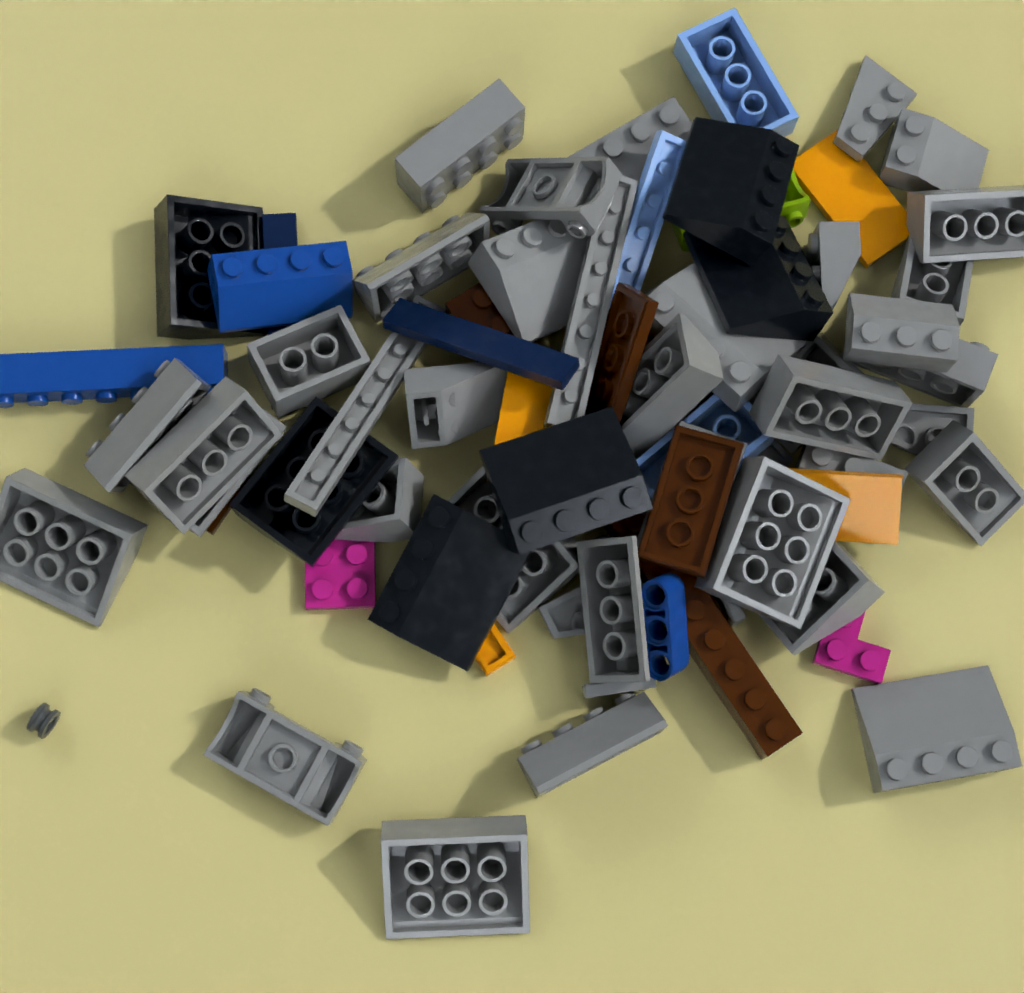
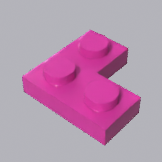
[812,612,891,684]

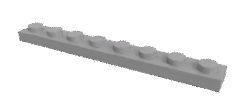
[543,175,638,427]
[284,295,446,517]

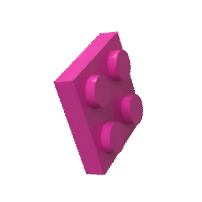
[305,540,376,610]

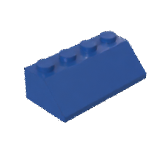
[207,241,353,333]

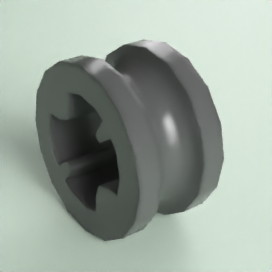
[27,702,61,739]

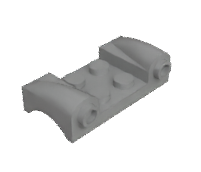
[479,156,622,239]
[203,688,367,826]

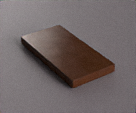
[585,282,659,423]
[638,425,744,579]

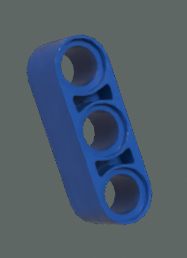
[641,572,689,681]

